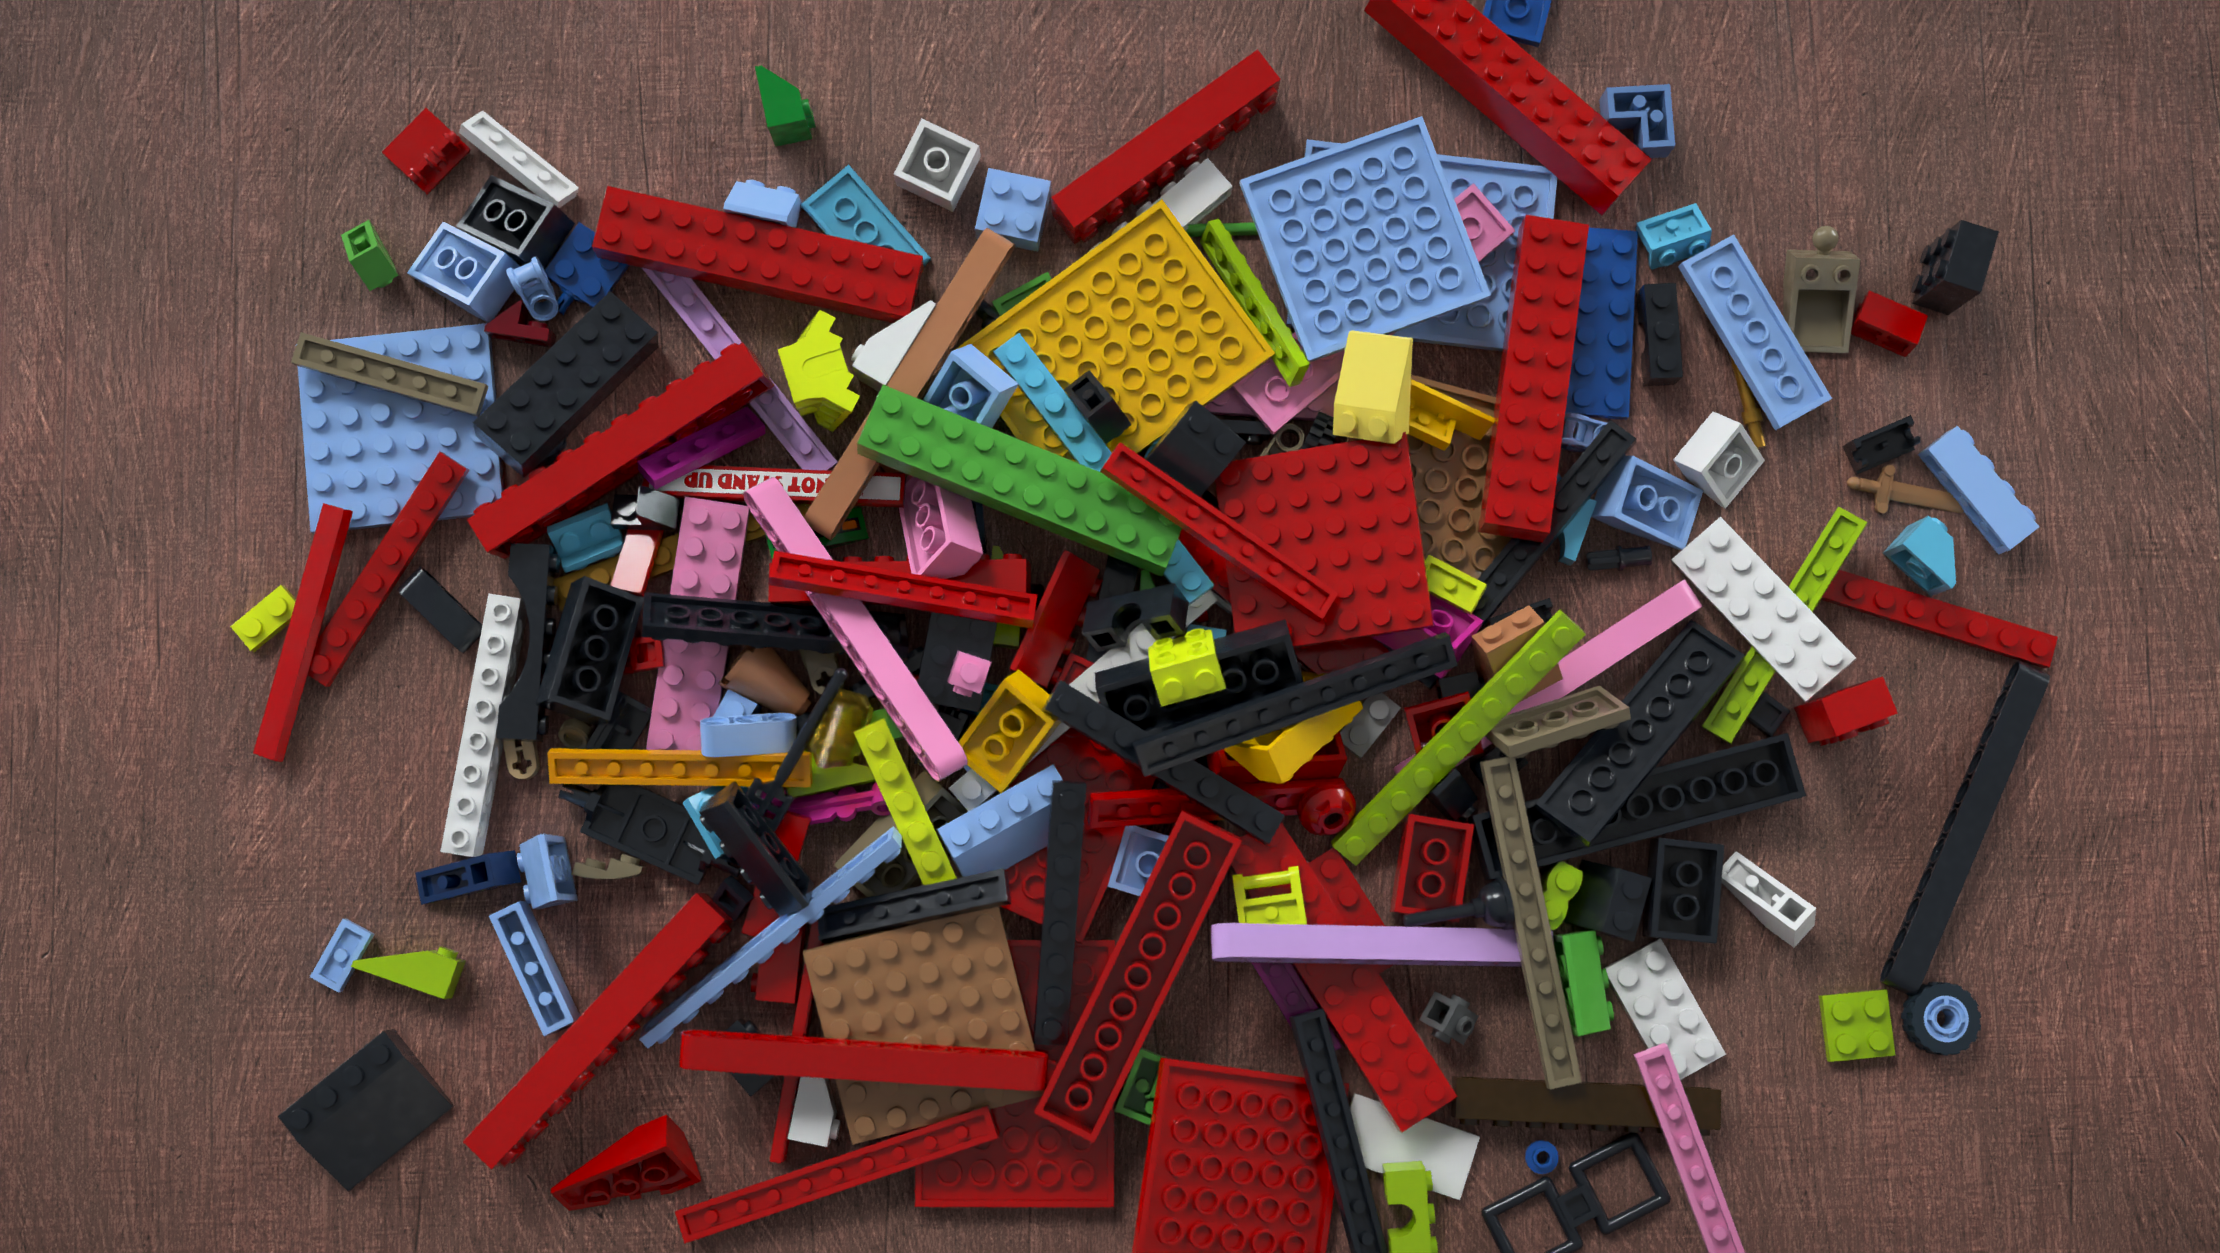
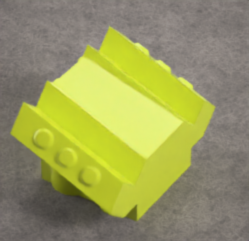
[778,310,860,432]

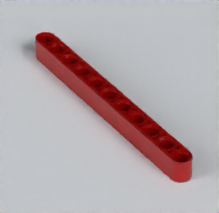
[679,1030,1048,1091]

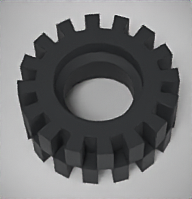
[1302,411,1336,449]

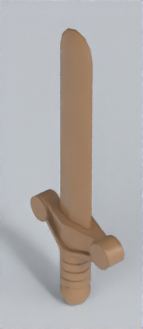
[1847,465,1964,514]

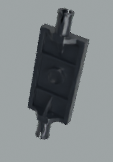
[558,784,741,885]

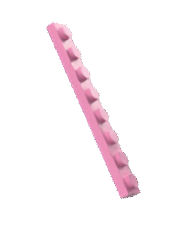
[1633,1043,1745,1253]

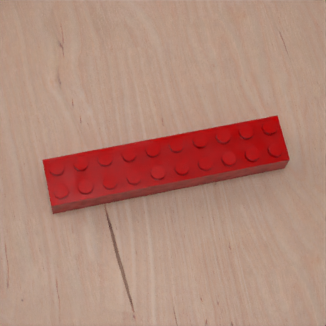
[1364,0,1652,215]
[592,186,923,323]
[1478,215,1589,542]
[467,342,775,559]
[1034,809,1242,1143]
[1230,822,1458,1133]
[462,893,733,1170]

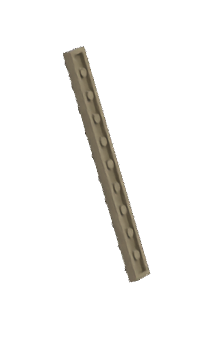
[1480,756,1582,1089]

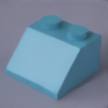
[1883,516,1956,596]

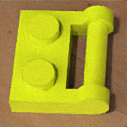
[1232,866,1307,925]

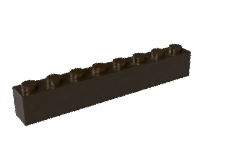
[1451,1076,1721,1136]

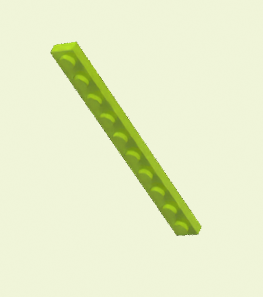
[1331,610,1586,866]

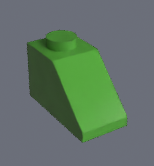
[341,220,398,291]

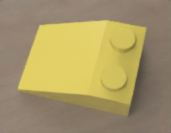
[1333,330,1413,444]

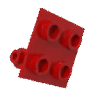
[382,108,471,195]

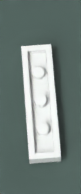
[459,110,579,208]

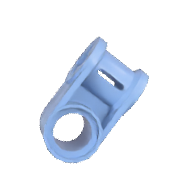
[506,256,559,321]
[1561,413,1607,452]

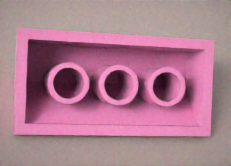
[899,475,983,579]

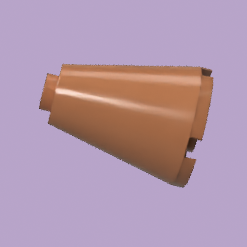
[718,645,811,717]

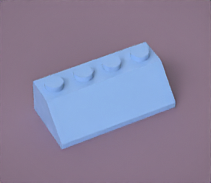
[937,764,1085,877]

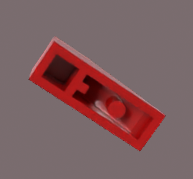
[751,923,807,1004]

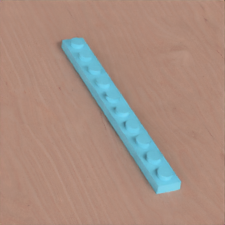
[993,333,1214,605]

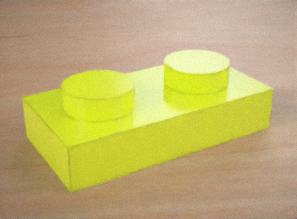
[1425,555,1487,615]
[230,585,296,652]

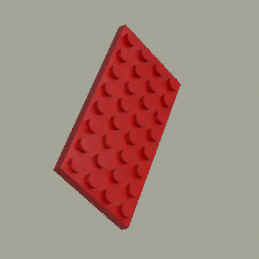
[999,652,1156,944]

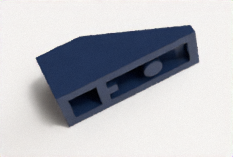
[415,850,521,905]

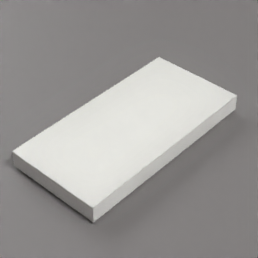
[1350,1093,1480,1200]

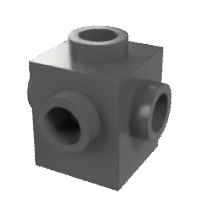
[1419,991,1479,1045]

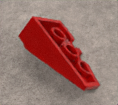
[551,1114,701,1211]

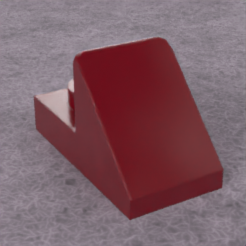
[484,300,556,348]

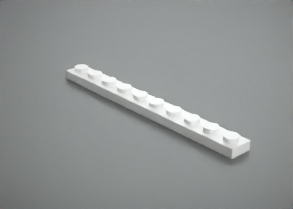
[949,590,1218,812]

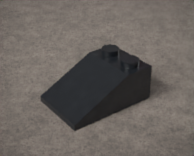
[456,175,575,269]
[1145,400,1246,497]

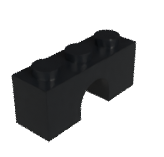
[1636,283,1683,386]
[1082,583,1189,652]

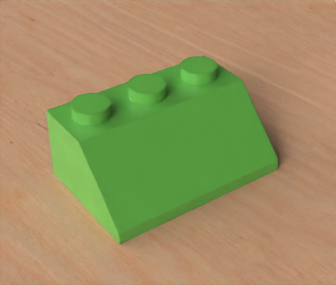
[1554,930,1614,1036]

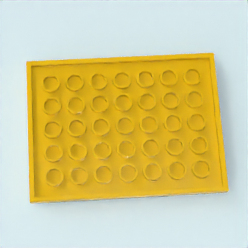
[955,199,1275,462]

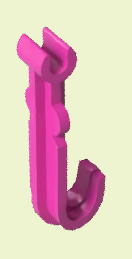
[757,783,890,825]

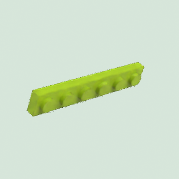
[1200,219,1310,387]

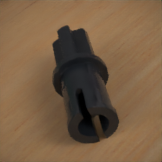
[1586,545,1652,571]

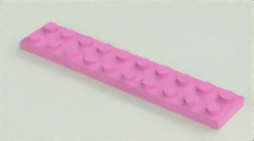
[1231,183,1515,435]

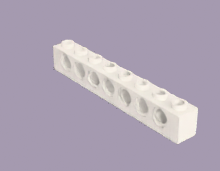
[440,593,527,857]

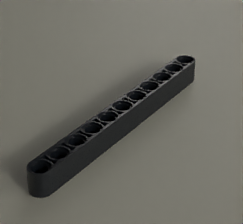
[1880,661,2050,997]

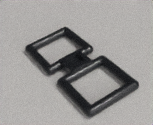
[1481,1132,1671,1253]

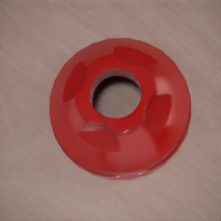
[1297,781,1356,836]

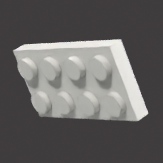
[1603,938,1726,1080]

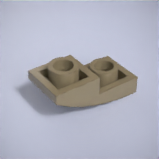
[572,854,648,880]

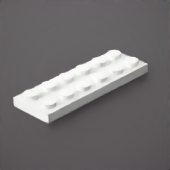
[1671,517,1856,703]

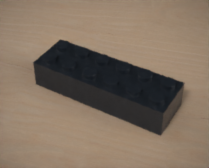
[473,291,659,478]
[1095,619,1304,735]

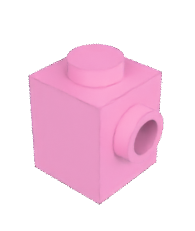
[947,651,991,697]

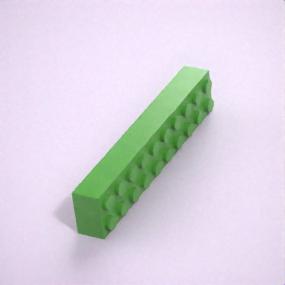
[857,384,1182,576]

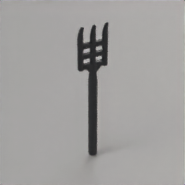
[746,668,848,832]

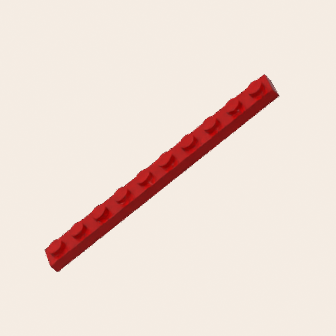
[675,1105,999,1244]

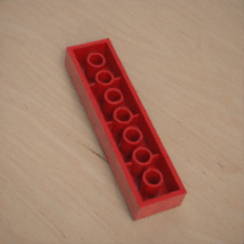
[1051,49,1281,245]

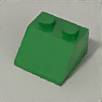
[755,65,816,147]

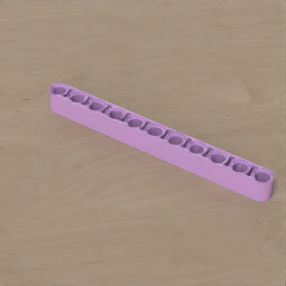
[1211,923,1554,967]

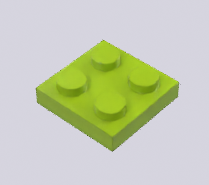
[1819,989,1895,1062]

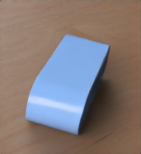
[700,713,797,757]

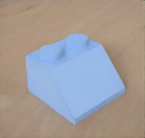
[723,180,802,228]

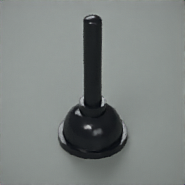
[1403,877,1514,930]

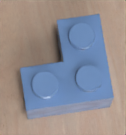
[1599,84,1675,158]

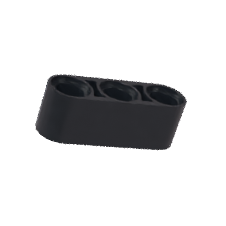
[397,566,483,654]

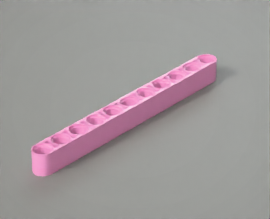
[743,477,968,781]
[1392,579,1702,775]

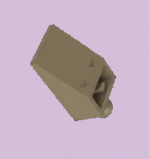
[1783,226,1860,353]

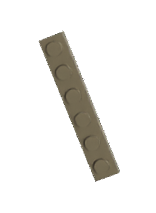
[291,332,489,417]

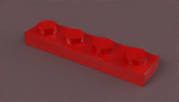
[1308,847,1393,974]

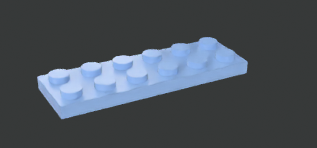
[1678,235,1832,431]

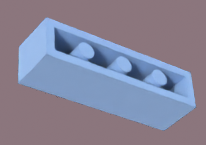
[1918,426,2039,555]
[489,901,580,1036]

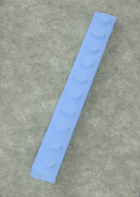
[639,826,902,1048]

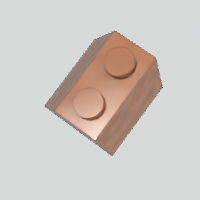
[1472,605,1563,703]

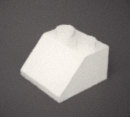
[1673,412,1765,509]

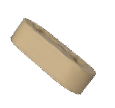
[503,741,540,780]

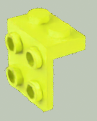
[1148,628,1226,707]

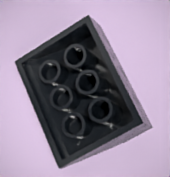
[278,1029,454,1191]

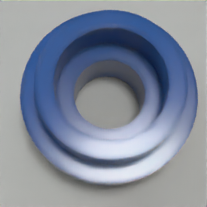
[1525,1140,1559,1174]

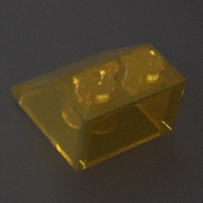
[810,689,873,768]

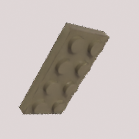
[1485,686,1631,758]

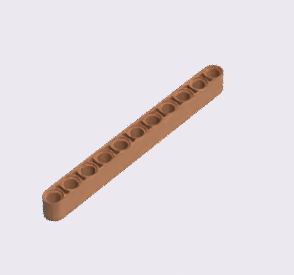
[804,228,1015,540]

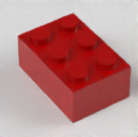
[1794,676,1898,746]
[1390,814,1474,923]

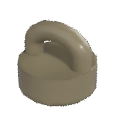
[558,718,595,749]

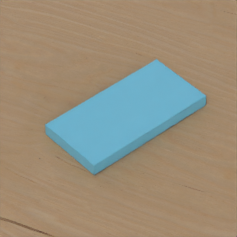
[801,165,931,267]

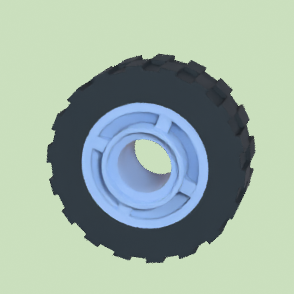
[1901,982,1981,1056]

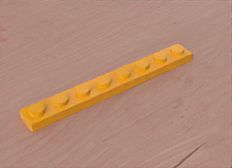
[547,748,813,787]

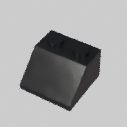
[1563,859,1652,942]

